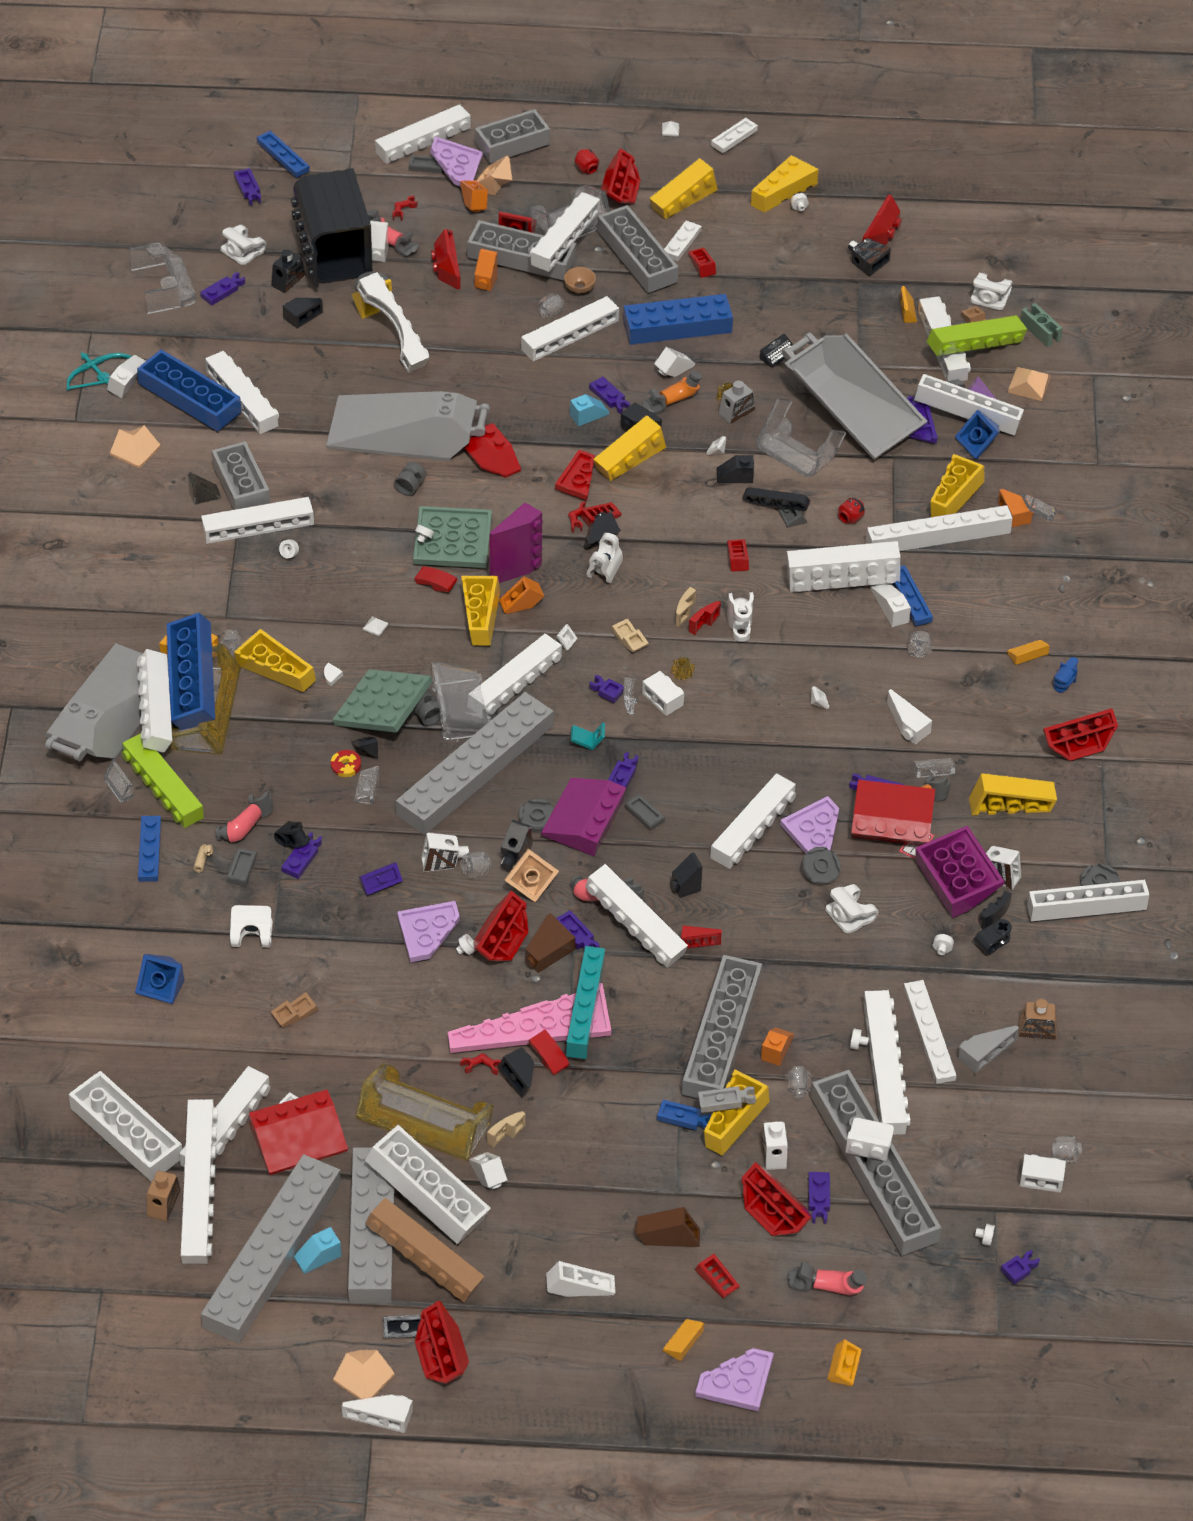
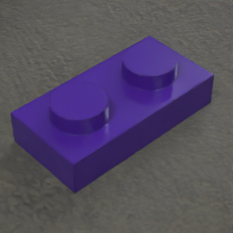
[359,862,403,895]

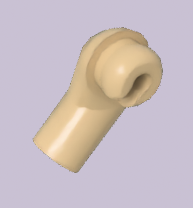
[193,844,213,873]

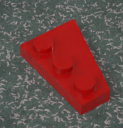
[555,450,595,500]

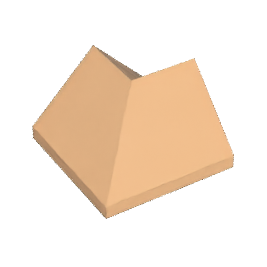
[477,156,512,196]
[1008,367,1051,401]
[110,425,160,469]
[504,849,559,902]
[333,1350,394,1400]

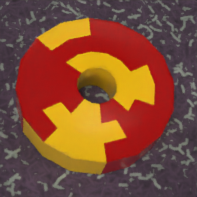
[331,750,361,777]

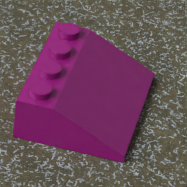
[489,502,543,583]
[541,778,626,856]
[915,825,1005,918]

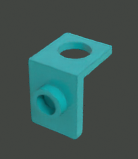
[571,723,605,750]

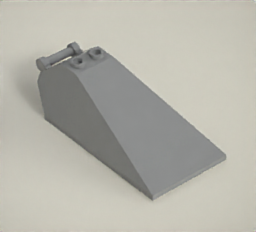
[782,332,928,460]
[326,391,490,461]
[45,643,169,761]

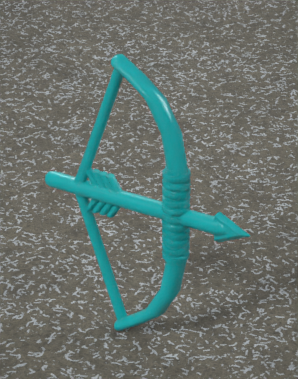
[66,352,132,391]

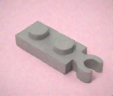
[698,1086,756,1113]

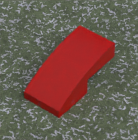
[414,566,457,592]
[689,601,721,635]
[529,1029,570,1076]

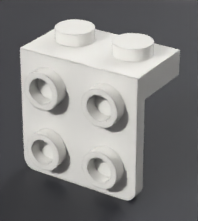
[846,1118,894,1161]

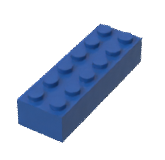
[623,294,733,345]
[137,349,241,432]
[167,613,215,731]

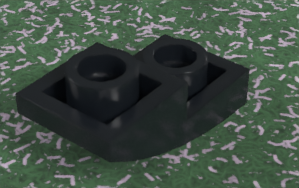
[980,891,1012,929]

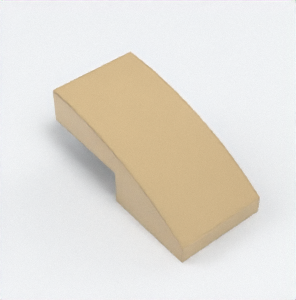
[676,587,696,627]
[611,618,649,653]
[487,1111,526,1148]

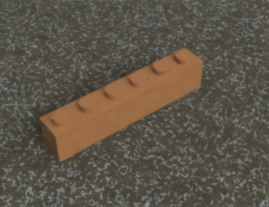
[365,1198,485,1303]

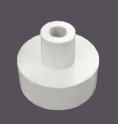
[791,193,809,211]
[415,524,434,543]
[279,539,299,558]
[456,934,477,955]
[933,934,954,955]
[850,1029,869,1050]
[975,1224,995,1246]

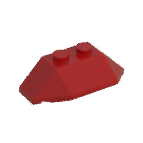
[600,148,641,204]
[862,195,902,245]
[431,229,461,290]
[463,423,521,478]
[1043,708,1118,761]
[474,891,529,962]
[742,1162,812,1236]
[415,1301,469,1384]

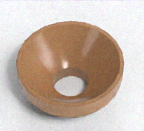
[564,267,596,294]

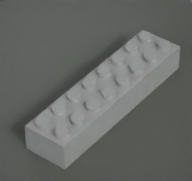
[682,955,762,1099]
[348,1148,395,1303]

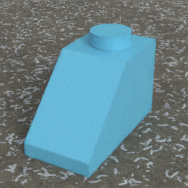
[570,394,610,426]
[294,1227,341,1274]

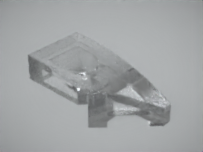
[624,676,638,714]

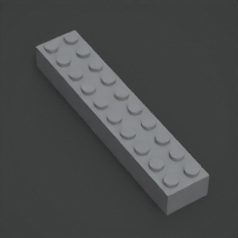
[396,692,554,835]
[811,1070,941,1255]
[201,1154,341,1344]

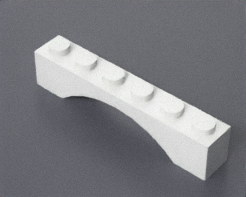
[357,272,429,373]

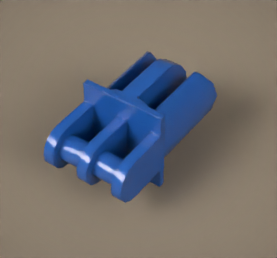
[1053,657,1078,693]

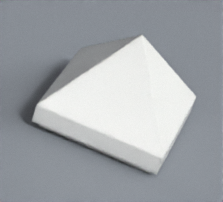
[662,121,679,136]
[706,436,726,455]
[363,616,388,637]
[556,624,577,651]
[811,686,829,709]

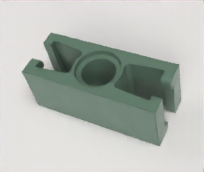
[1020,303,1063,347]

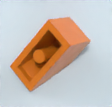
[460,180,488,212]
[475,249,497,291]
[998,489,1034,527]
[499,576,544,614]
[761,1027,794,1066]

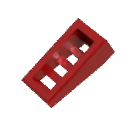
[688,248,716,278]
[581,502,622,527]
[727,539,749,572]
[681,926,722,949]
[695,1254,740,1299]

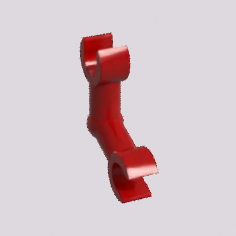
[392,196,418,222]
[568,502,586,533]
[460,1053,501,1075]

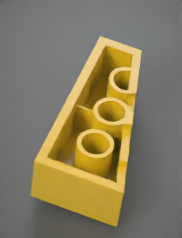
[751,155,819,213]
[650,158,718,219]
[594,416,666,481]
[930,454,985,517]
[461,576,501,646]
[234,629,316,692]
[969,773,1057,816]
[704,1070,770,1156]

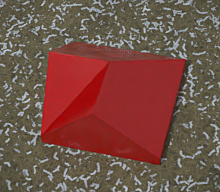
[498,211,537,233]

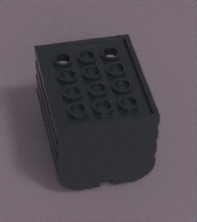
[291,168,373,288]

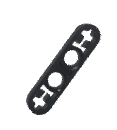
[743,487,810,511]

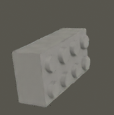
[475,109,550,163]
[212,441,270,510]

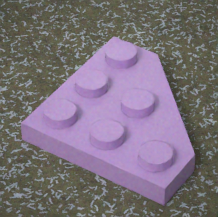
[430,136,483,186]
[780,796,839,854]
[397,901,460,962]
[695,1348,774,1412]

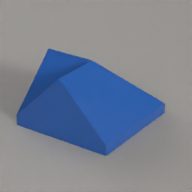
[955,410,1000,459]
[135,954,184,1004]

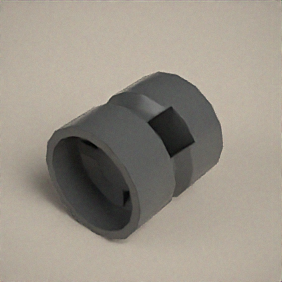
[394,462,426,496]
[413,690,444,726]

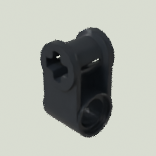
[274,821,310,848]
[974,919,1012,955]

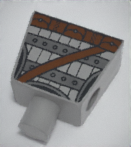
[718,381,756,424]

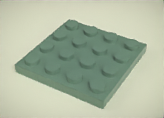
[413,506,492,568]
[332,669,433,732]

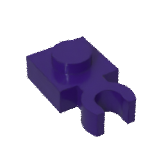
[589,675,625,703]
[1001,1250,1040,1284]

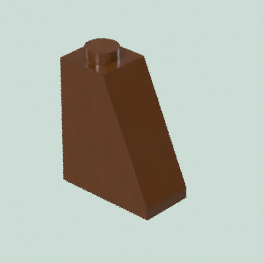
[525,913,576,973]
[635,1207,700,1247]

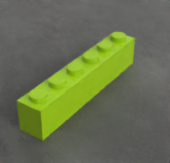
[926,315,1027,356]
[121,733,204,828]

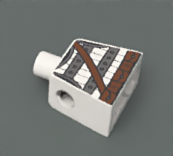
[421,833,469,872]
[986,846,1021,890]
[761,1122,787,1170]

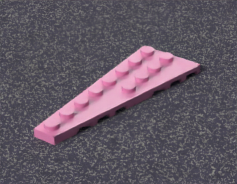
[448,983,611,1053]

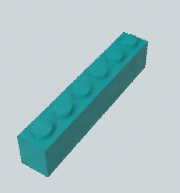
[566,946,605,1059]

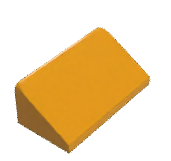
[900,286,917,323]
[1007,640,1050,665]
[663,1319,704,1361]
[827,1339,862,1386]

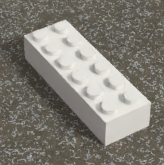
[787,541,900,592]
[69,1071,182,1182]
[365,1125,491,1244]

